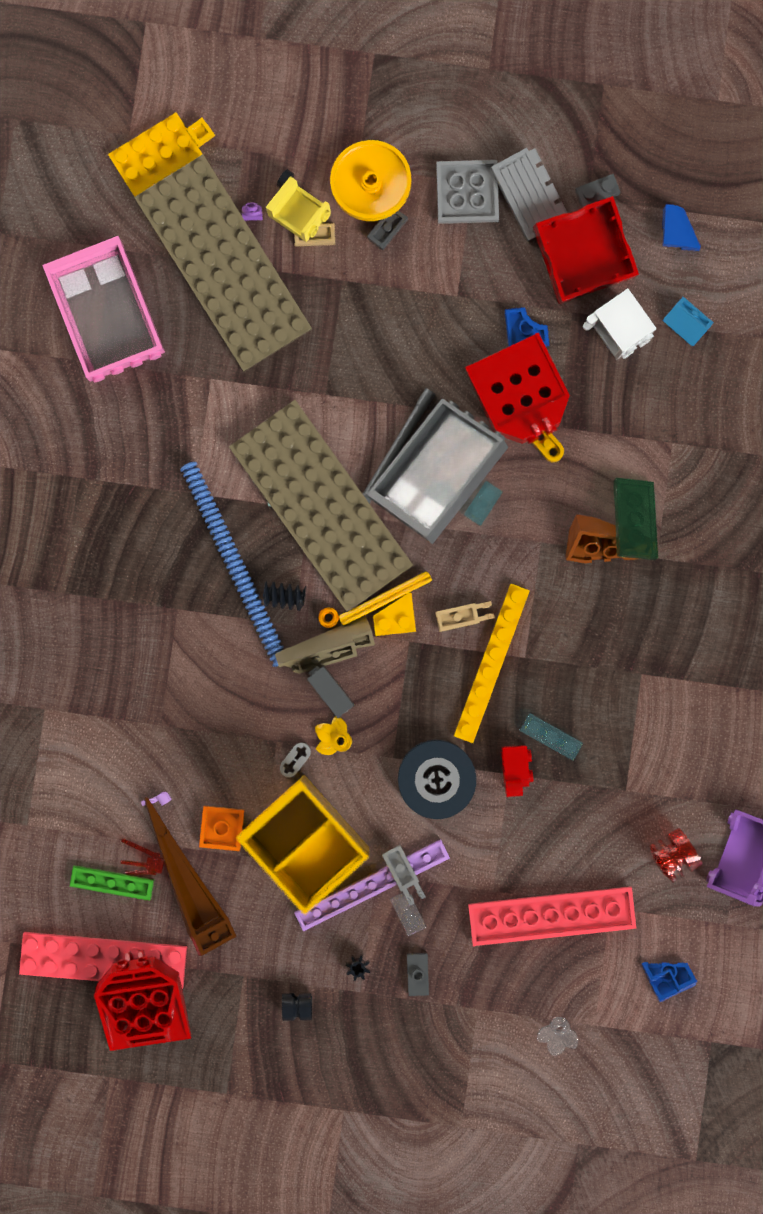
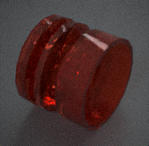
[649,828,703,883]

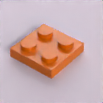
[199,806,245,851]

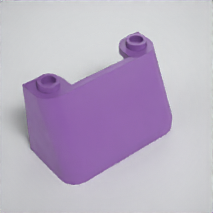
[706,809,763,907]

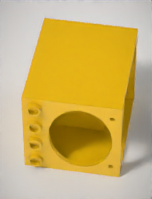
[236,775,370,915]

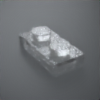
[390,890,427,937]

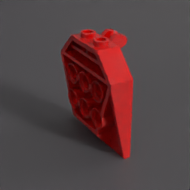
[465,332,570,444]
[94,950,191,1051]

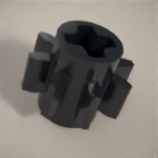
[346,954,371,981]

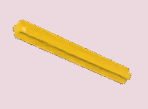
[339,571,432,625]

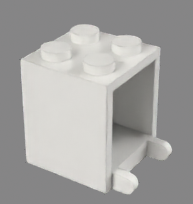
[583,289,657,360]

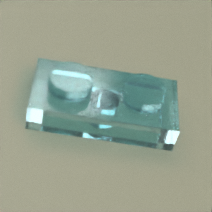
[464,481,503,526]

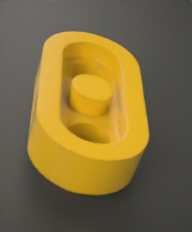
[532,433,564,463]

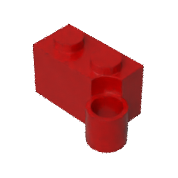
[501,745,533,797]

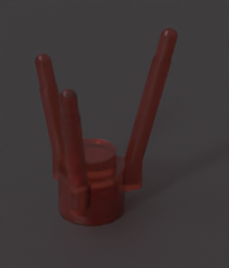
[120,839,164,876]

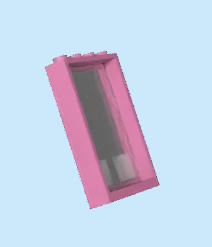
[42,236,165,382]

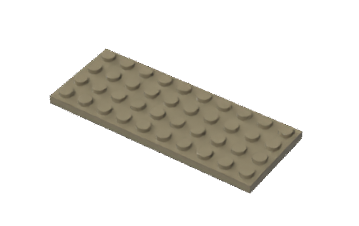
[134,154,312,372]
[229,400,413,612]

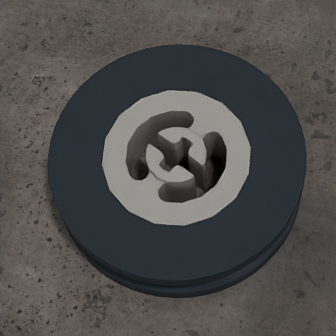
[398,740,476,819]

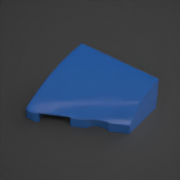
[662,204,700,251]
[641,962,697,1003]

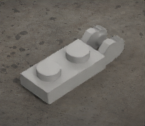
[382,845,426,905]

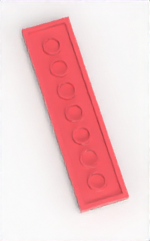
[468,886,637,946]
[19,932,187,989]

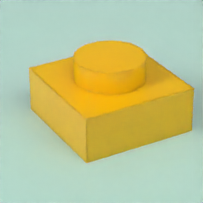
[186,118,215,147]

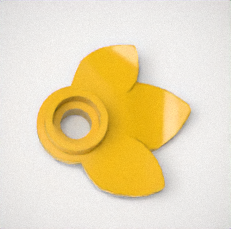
[315,716,352,755]

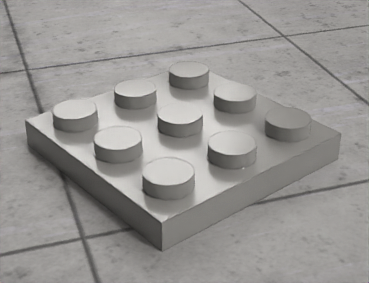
[436,160,499,224]

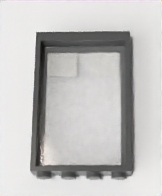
[367,399,508,544]

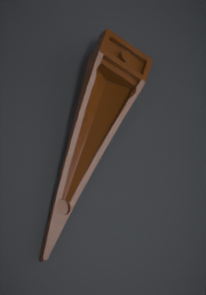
[144,797,237,956]

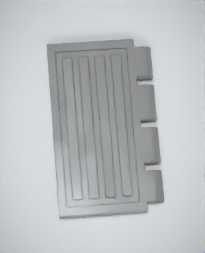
[490,148,568,241]

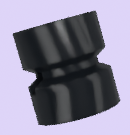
[282,993,312,1021]

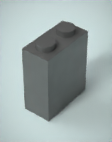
[307,666,355,718]

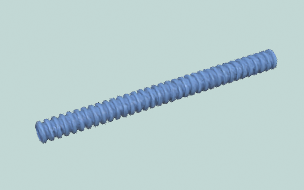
[180,462,284,667]

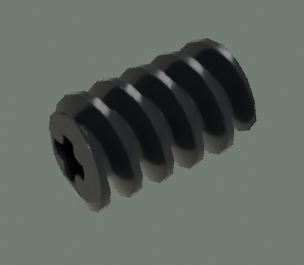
[263,581,307,611]

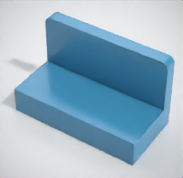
[663,297,714,346]

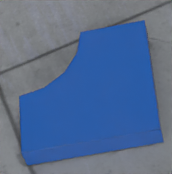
[504,307,550,347]

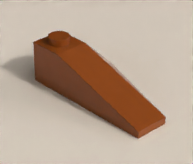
[565,514,656,563]

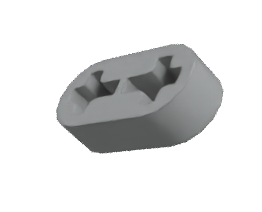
[280,742,311,777]

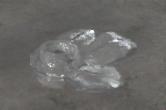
[537,1017,578,1056]

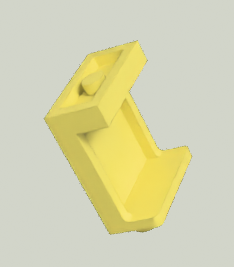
[266,176,331,242]

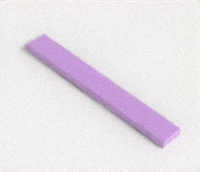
[294,839,450,931]

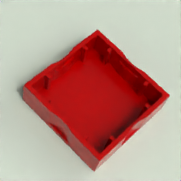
[533,196,639,304]

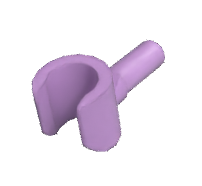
[141,792,171,806]

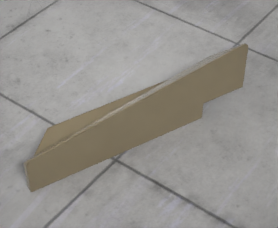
[275,616,375,674]

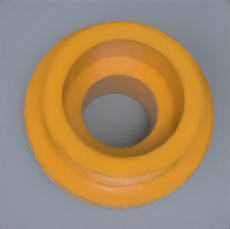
[318,607,339,628]

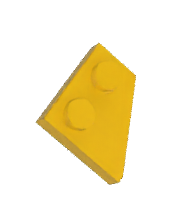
[373,593,416,636]

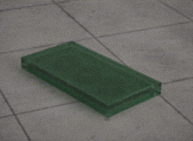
[613,478,658,560]

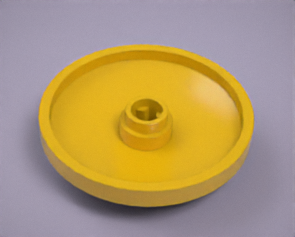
[330,140,411,221]

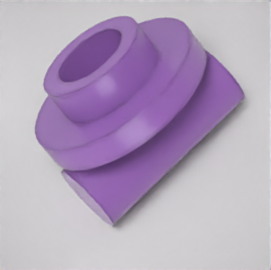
[242,202,263,221]

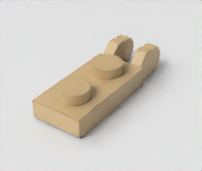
[435,601,495,632]

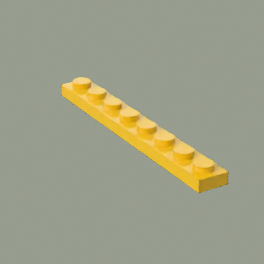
[454,584,530,743]

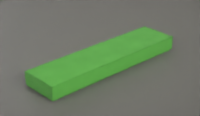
[70,865,155,901]

